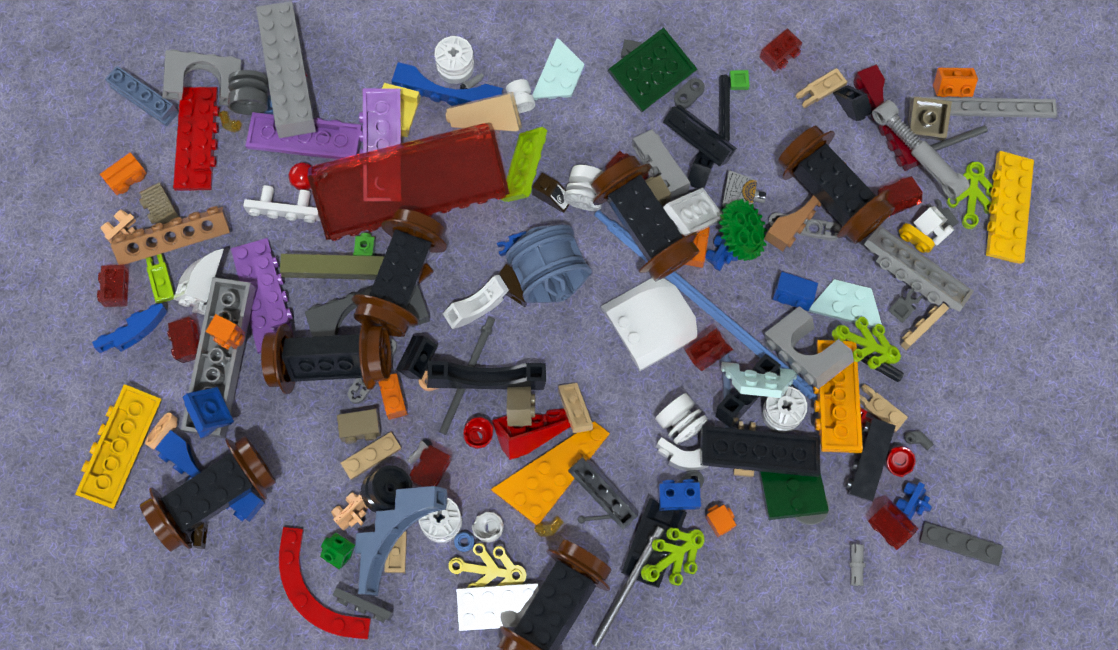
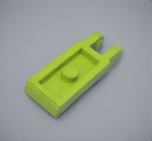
[146,253,175,304]

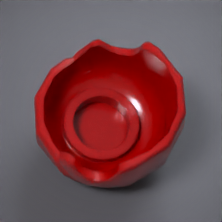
[288,162,317,190]
[463,417,493,449]
[885,446,916,477]

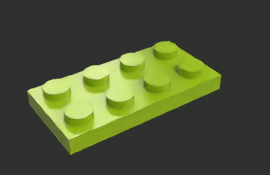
[501,127,547,202]

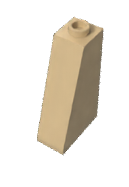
[446,92,522,131]

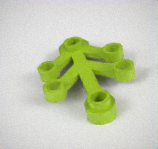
[947,162,993,229]
[832,317,901,369]
[641,527,704,586]

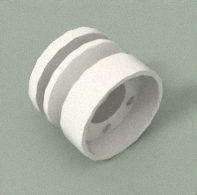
[434,36,474,84]
[564,165,604,211]
[762,386,807,433]
[655,393,708,445]
[418,498,462,543]

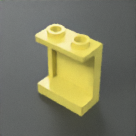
[382,83,420,138]

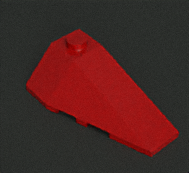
[492,408,571,460]

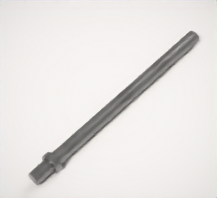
[591,526,664,648]

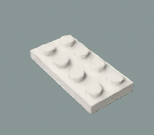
[663,188,722,237]
[457,583,539,630]

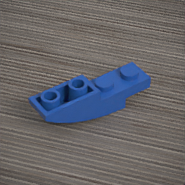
[92,303,168,353]

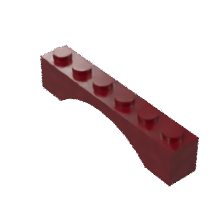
[854,64,921,171]

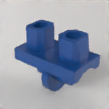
[705,235,738,271]
[895,482,932,521]

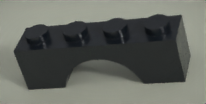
[715,354,781,428]

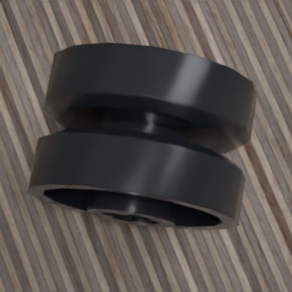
[361,465,412,513]

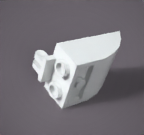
[173,249,224,315]

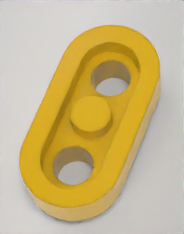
[899,223,935,253]

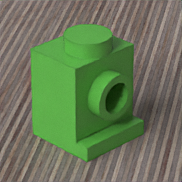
[353,233,376,256]

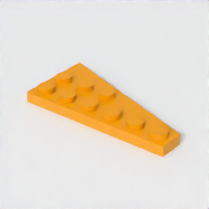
[491,422,610,527]

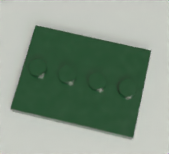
[608,27,698,112]
[759,471,829,520]

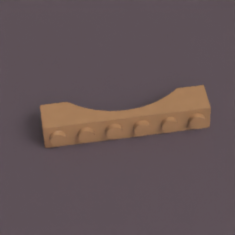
[764,162,846,252]

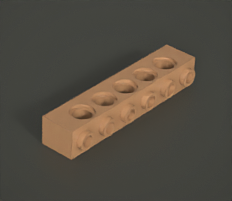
[111,206,230,266]

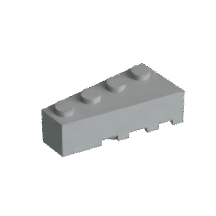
[632,129,690,202]

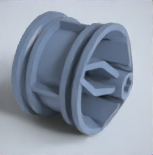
[506,225,592,303]

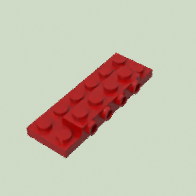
[173,87,220,191]

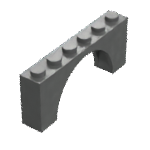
[305,284,430,337]

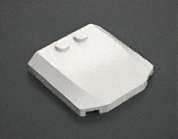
[601,278,698,371]

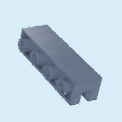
[105,66,178,127]

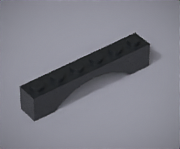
[427,361,546,390]

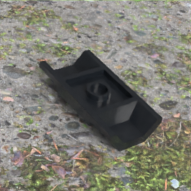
[621,498,687,588]

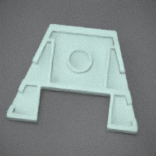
[721,362,797,398]

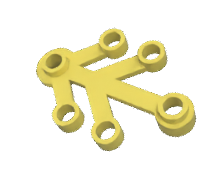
[449,543,527,588]

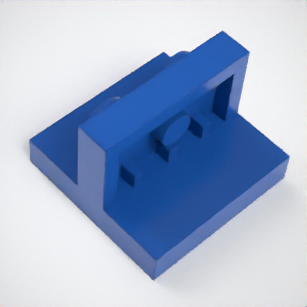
[182,387,234,438]

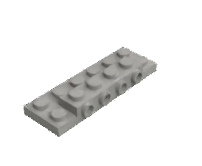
[864,225,974,312]

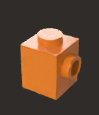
[705,505,737,538]

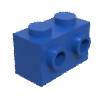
[772,272,818,311]
[658,479,701,511]

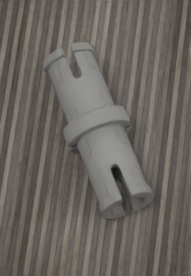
[849,544,866,586]

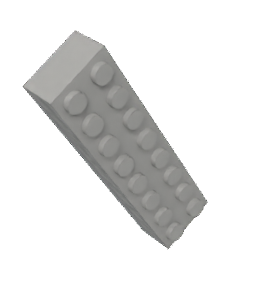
[256,1,316,138]
[181,277,256,439]

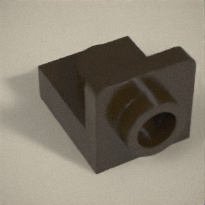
[191,523,208,549]

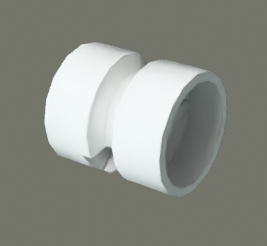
[506,79,535,113]

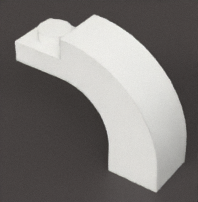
[443,275,509,329]
[656,437,709,471]

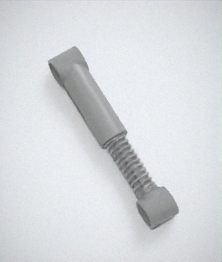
[872,100,970,199]

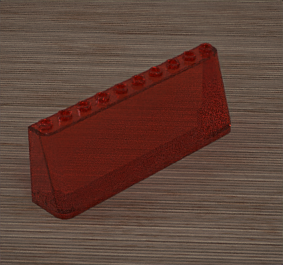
[307,123,510,241]

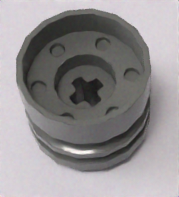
[228,70,268,115]

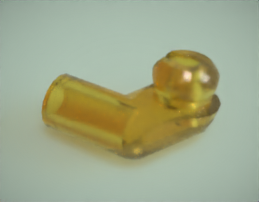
[219,111,242,133]
[534,516,564,537]

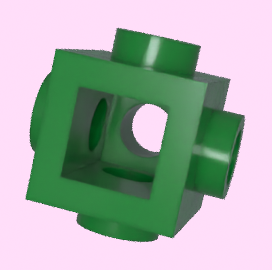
[320,533,355,570]

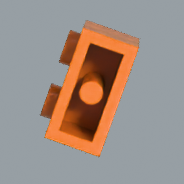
[933,68,978,97]
[206,314,246,350]

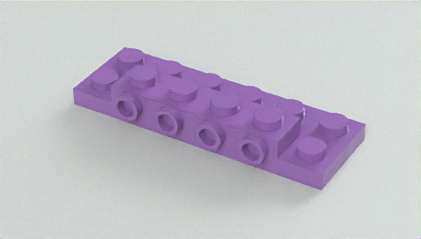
[359,88,402,202]
[245,112,362,161]
[231,238,295,354]

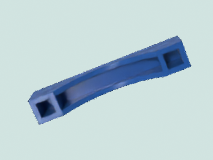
[391,62,503,106]
[155,430,265,522]

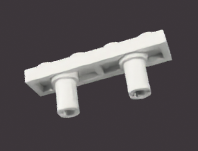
[243,185,322,223]

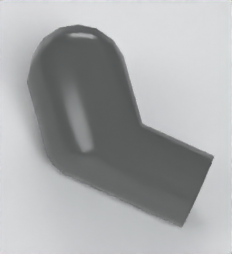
[905,431,934,451]

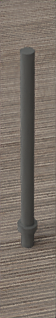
[439,317,495,435]

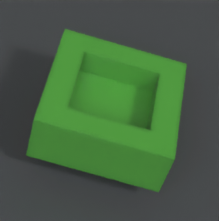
[729,70,750,90]

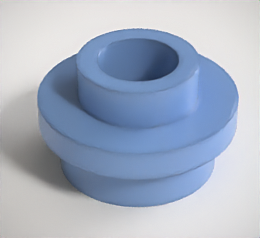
[454,532,474,552]

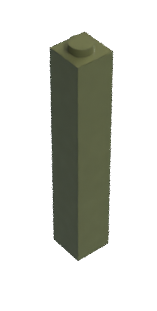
[280,254,384,280]

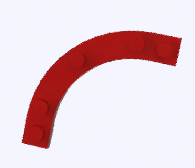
[279,527,371,640]

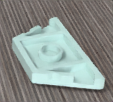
[533,39,584,100]
[808,279,882,328]

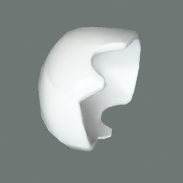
[472,512,504,543]

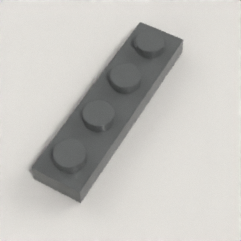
[919,522,1003,566]

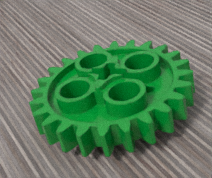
[719,199,767,261]

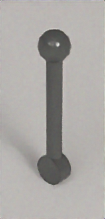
[578,515,612,524]

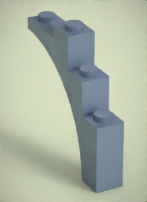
[355,486,447,596]

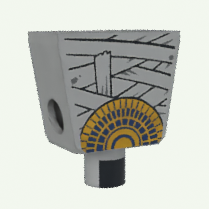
[721,171,766,209]

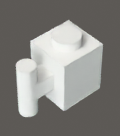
[913,206,954,245]

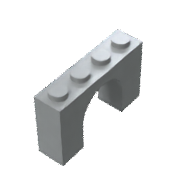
[162,49,241,106]
[765,306,854,389]

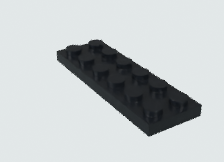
[700,426,821,477]

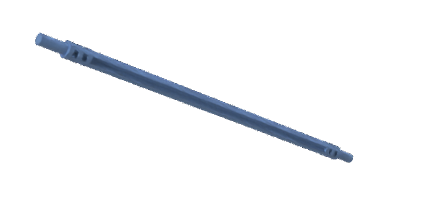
[594,210,817,401]

